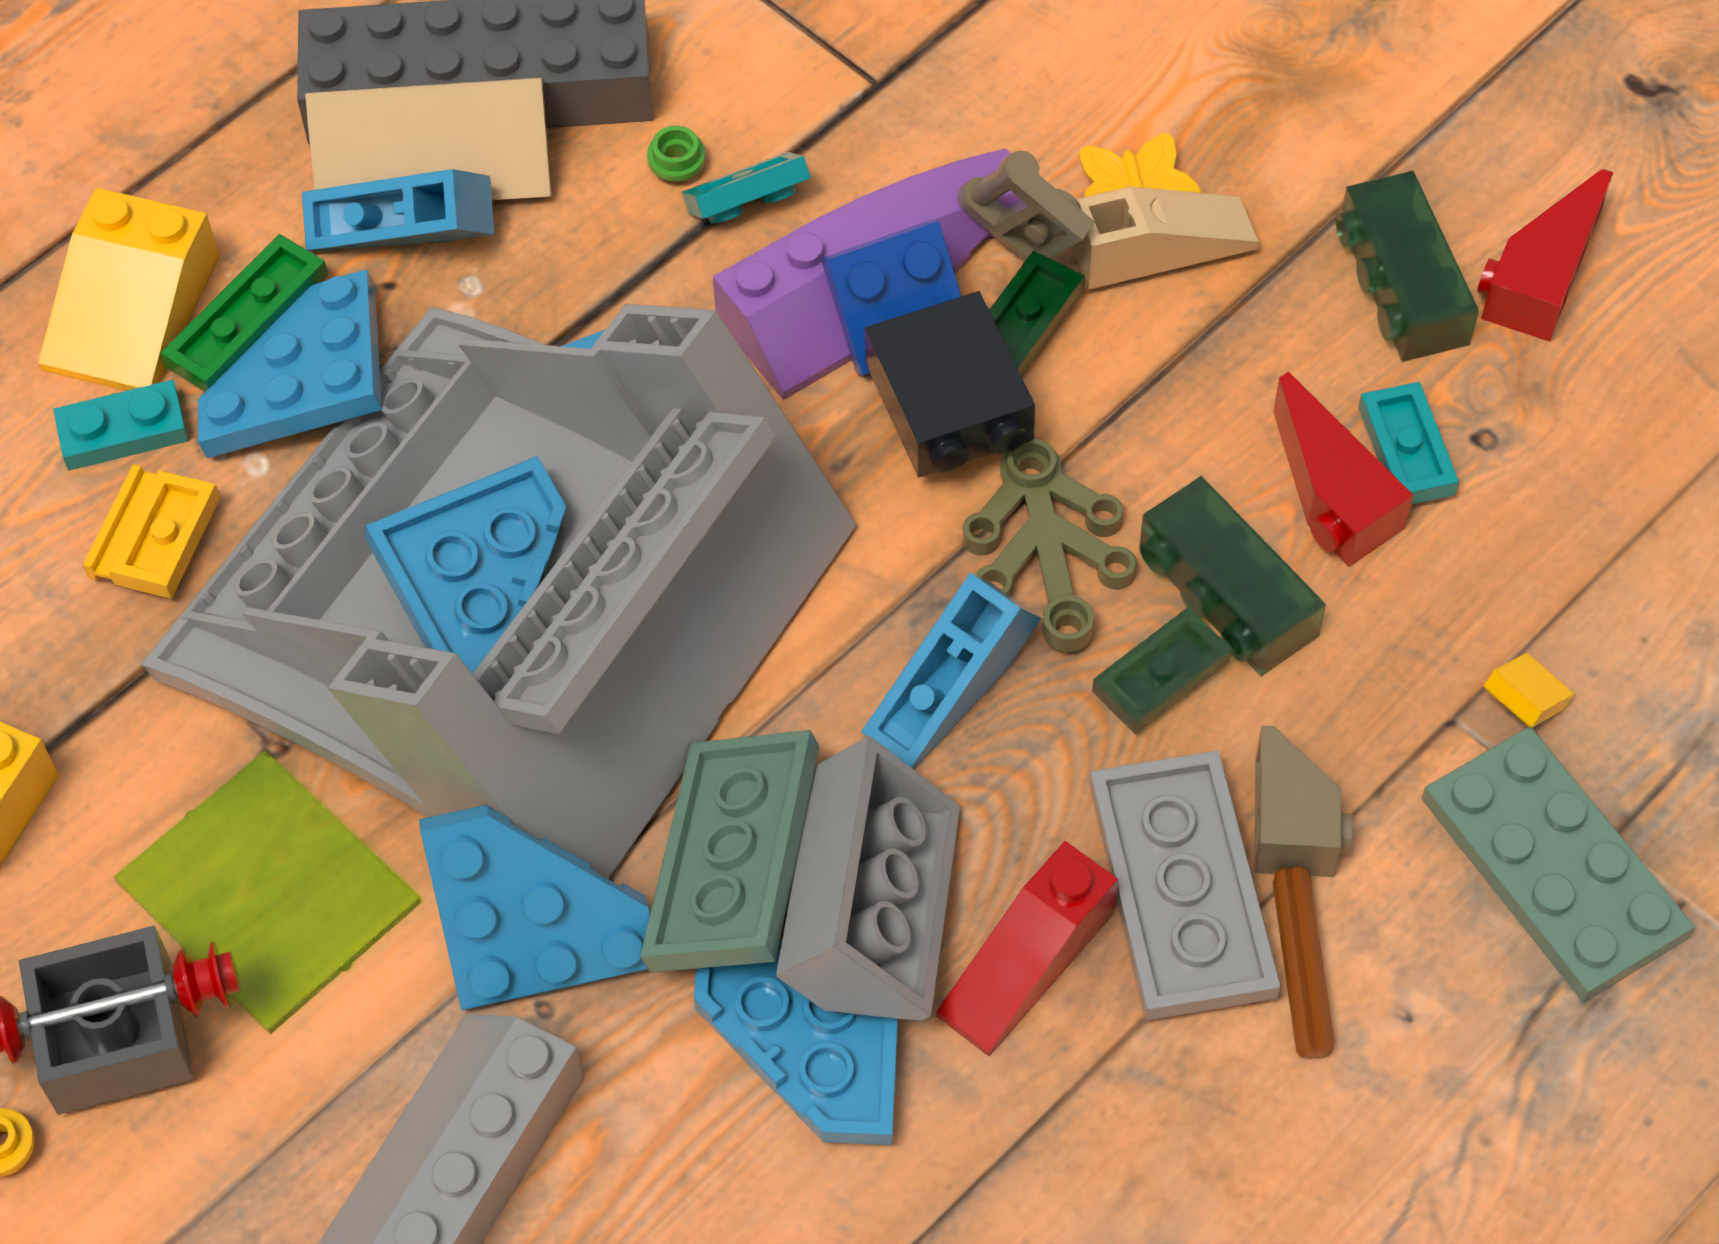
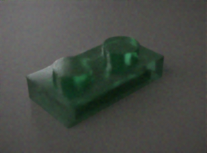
[1092,607,1232,735]

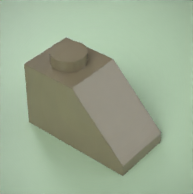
[1254,725,1353,877]

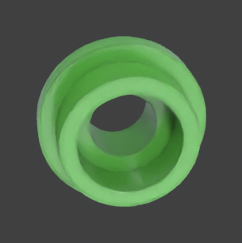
[647,126,706,182]

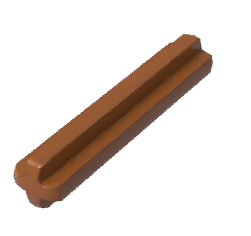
[1273,866,1335,1059]

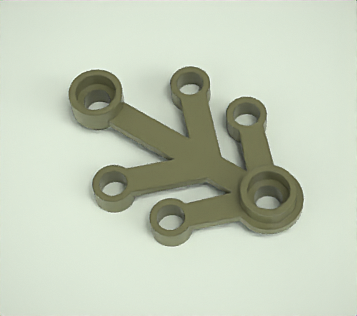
[963,438,1136,653]

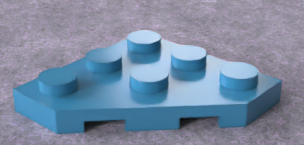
[198,269,382,458]
[364,456,567,674]
[419,805,650,1010]
[694,939,898,1145]

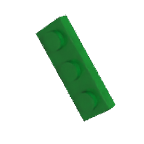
[160,233,328,392]

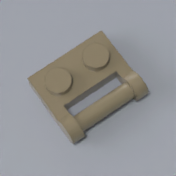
[958,151,1095,262]

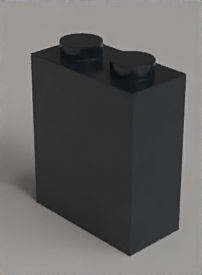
[864,291,1035,478]

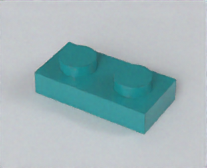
[681,152,811,224]
[53,380,189,471]
[1358,382,1459,505]

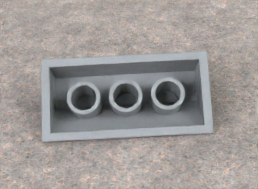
[776,735,960,1021]
[318,1014,584,1244]

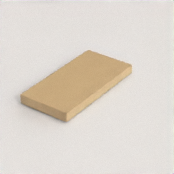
[305,78,552,200]

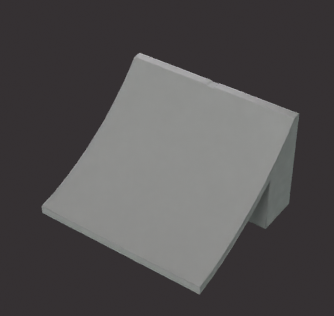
[141,304,857,879]

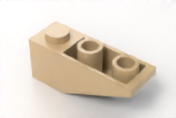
[1071,186,1259,290]

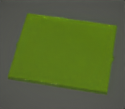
[113,751,422,1035]

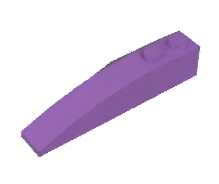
[713,148,1021,400]

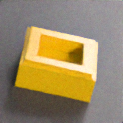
[1484,653,1575,728]

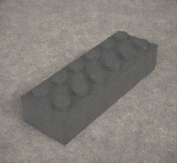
[297,0,653,144]

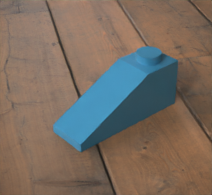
[302,169,495,251]
[861,573,1042,770]

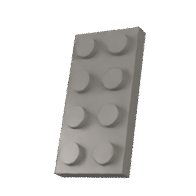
[1089,750,1281,1021]

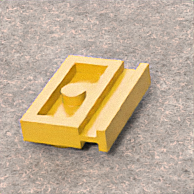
[83,464,221,599]

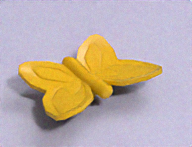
[1078,133,1202,197]

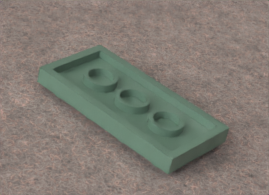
[1422,727,1695,1003]
[640,730,820,972]

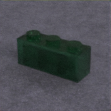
[1335,170,1479,362]
[1139,476,1326,677]

